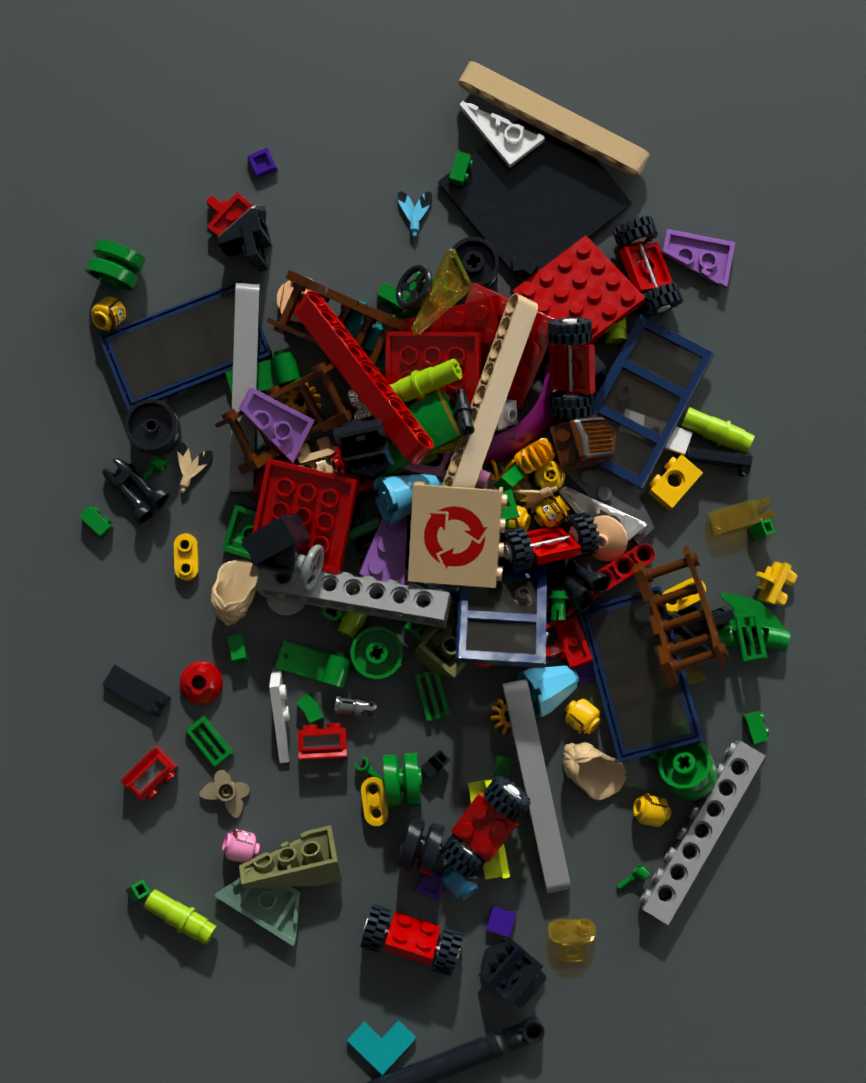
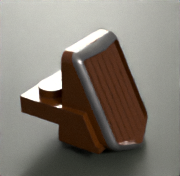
[550,415,616,473]

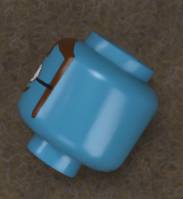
[443,865,478,900]

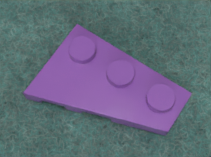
[662,229,736,289]
[239,387,315,463]
[358,516,408,585]

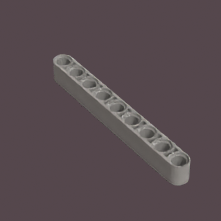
[229,283,259,493]
[502,679,571,894]

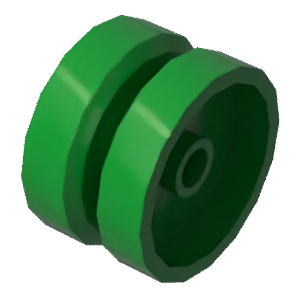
[85,239,146,291]
[350,626,404,680]
[658,743,718,800]
[383,752,423,808]

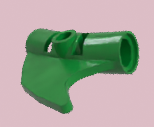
[717,593,790,652]

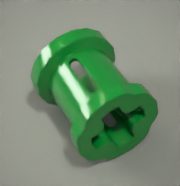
[322,607,344,622]

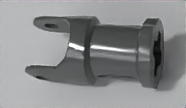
[334,695,377,720]

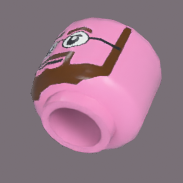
[222,829,260,864]

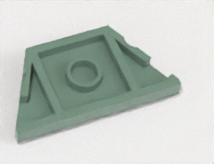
[214,878,301,946]

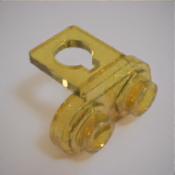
[548,918,597,961]

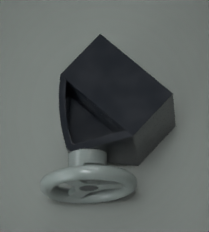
[241,513,324,592]

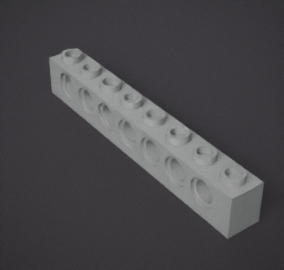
[256,568,452,628]
[640,740,765,925]

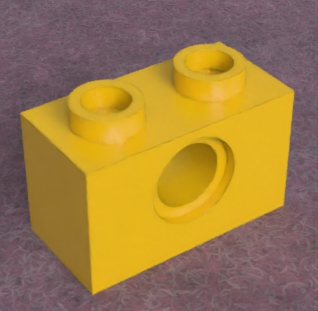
[648,454,703,511]

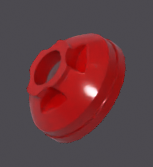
[179,661,223,705]

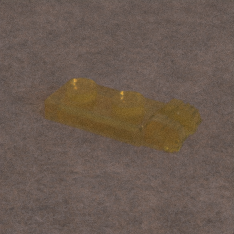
[707,497,776,536]

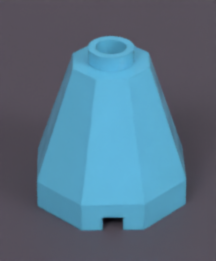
[517,666,579,718]

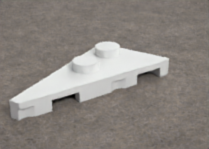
[459,101,545,168]
[558,486,647,544]
[269,667,290,763]

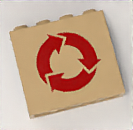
[408,481,507,588]

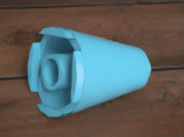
[373,474,442,524]

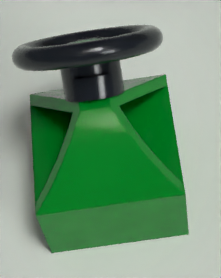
[396,264,461,319]

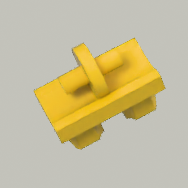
[755,561,797,606]

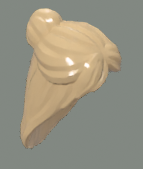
[210,559,260,626]
[563,742,626,800]

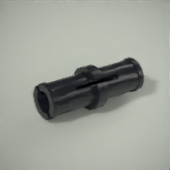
[452,389,475,436]

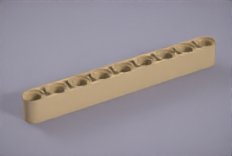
[458,61,650,178]
[442,293,538,488]

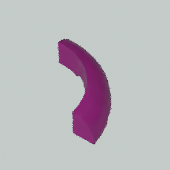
[483,363,561,466]

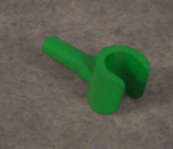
[141,458,168,480]
[354,756,384,782]
[617,865,650,890]

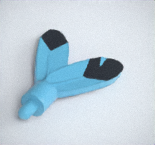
[397,191,432,237]

